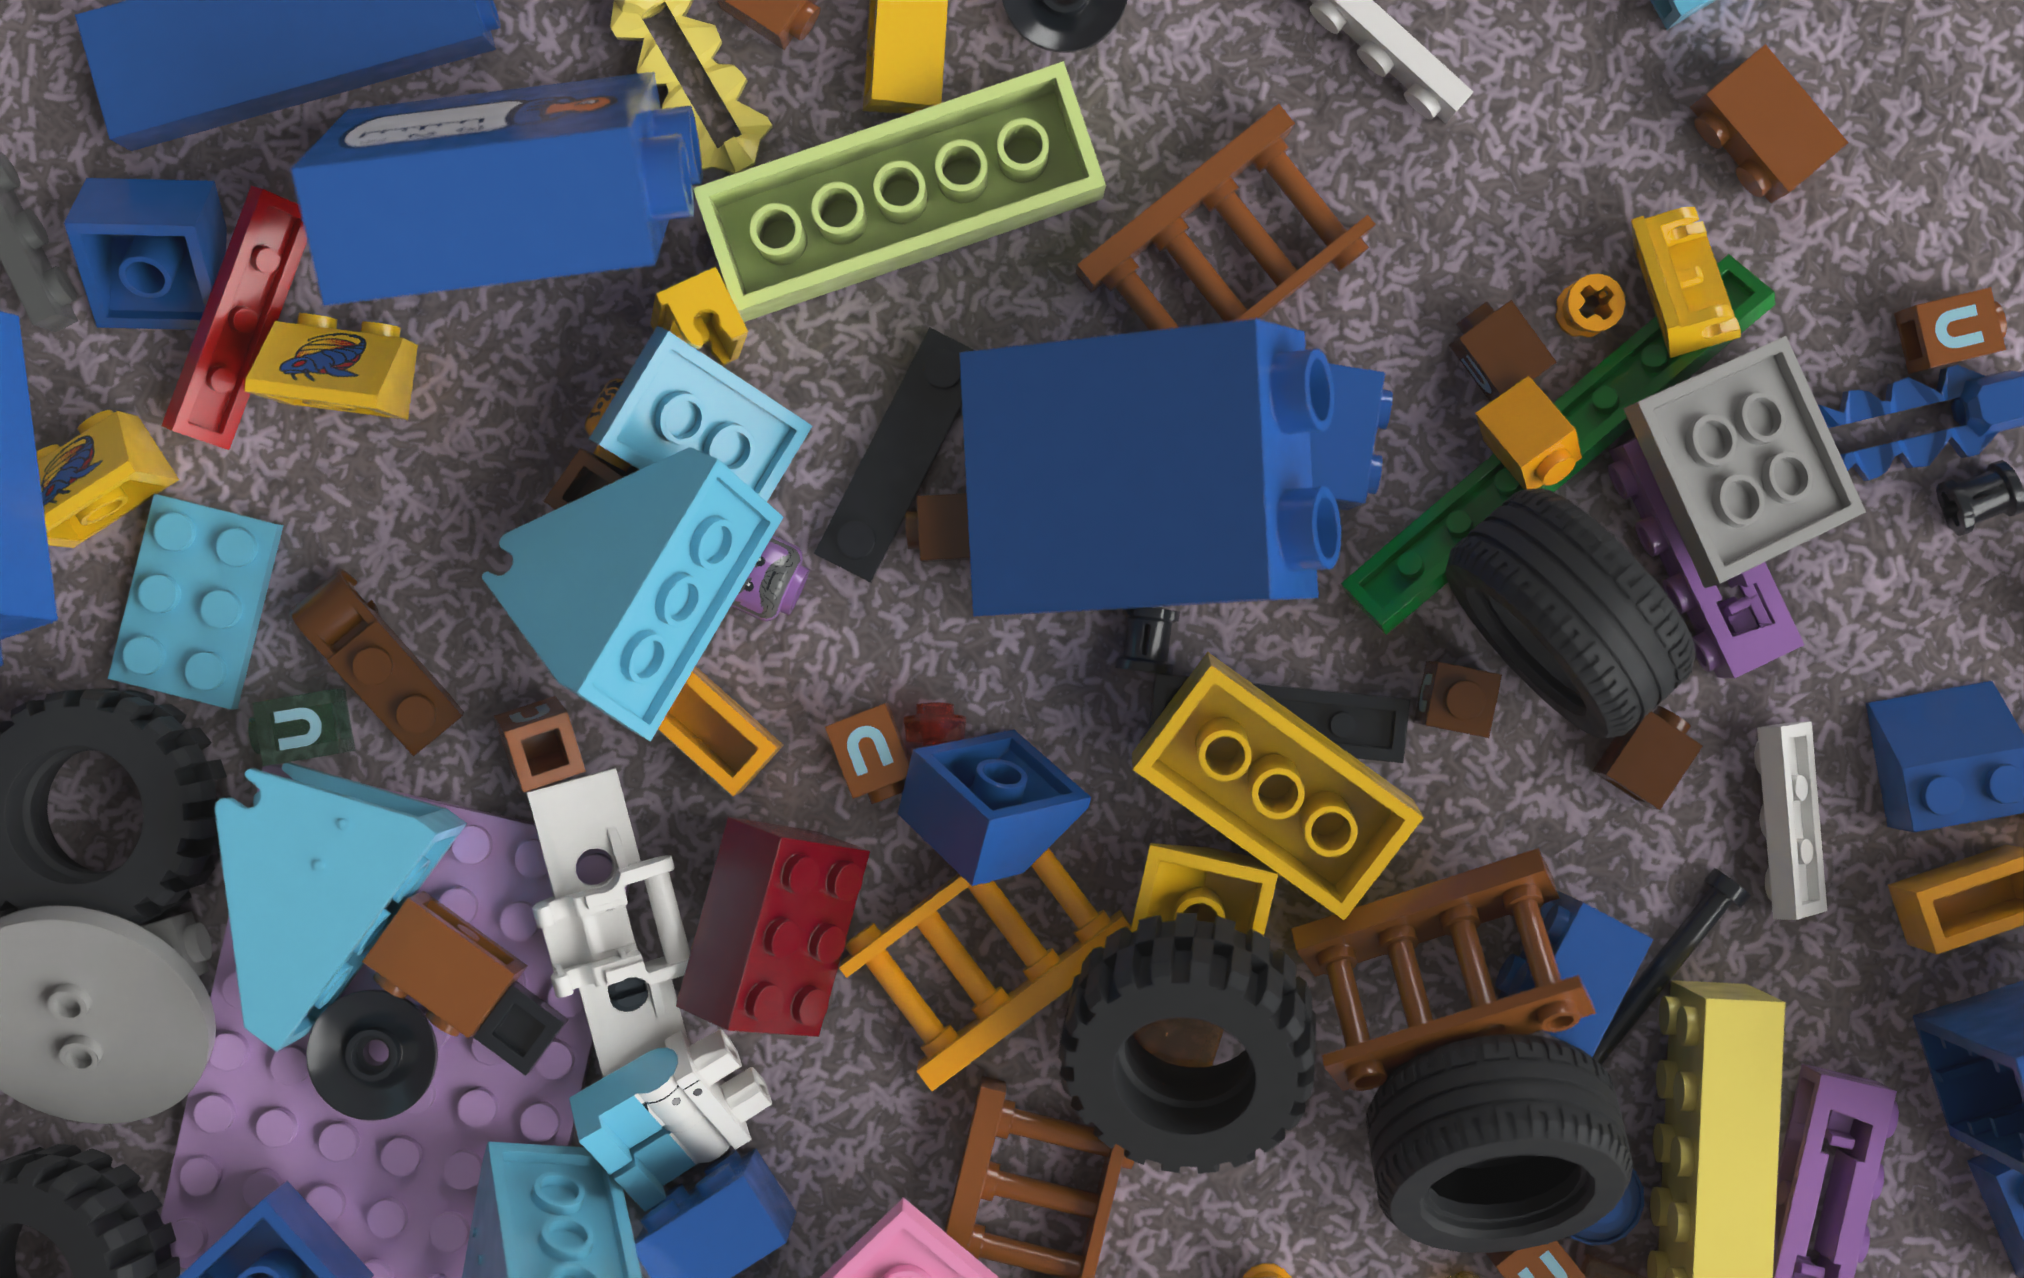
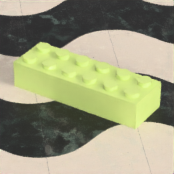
[693,61,1106,322]

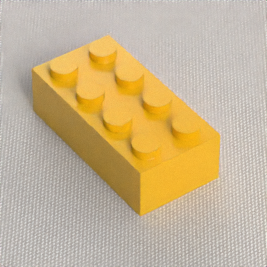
[1132,652,1424,920]

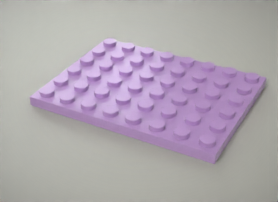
[161,763,639,1278]

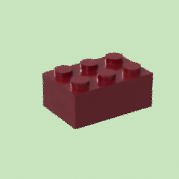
[676,817,870,1037]

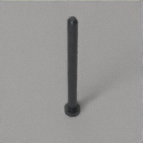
[1591,868,1751,1065]

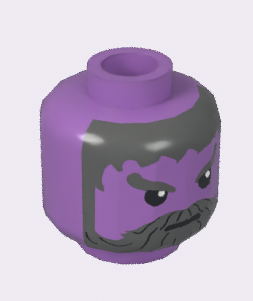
[731,535,810,622]

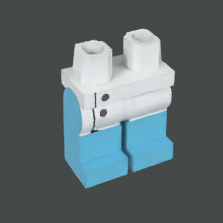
[569,1028,772,1212]

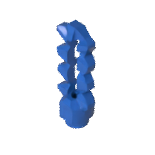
[1817,365,2024,481]

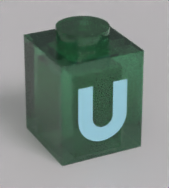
[248,688,356,766]

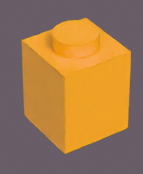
[1475,376,1582,490]

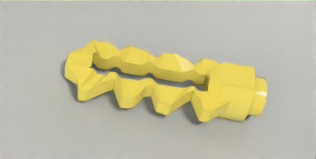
[610,0,773,174]

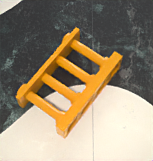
[839,848,1132,1091]

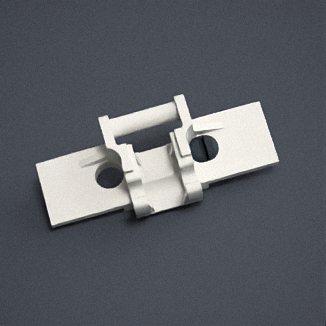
[526,768,690,1078]

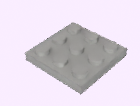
[1623,336,1866,588]

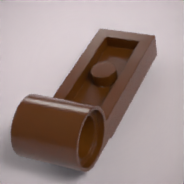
[289,569,464,757]

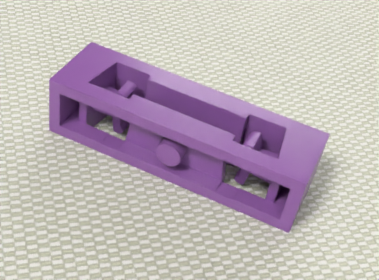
[1608,437,1805,678]
[1773,1064,1899,1278]

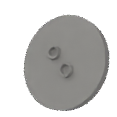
[0,906,216,1124]

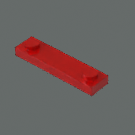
[161,186,308,450]

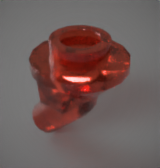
[904,702,967,747]

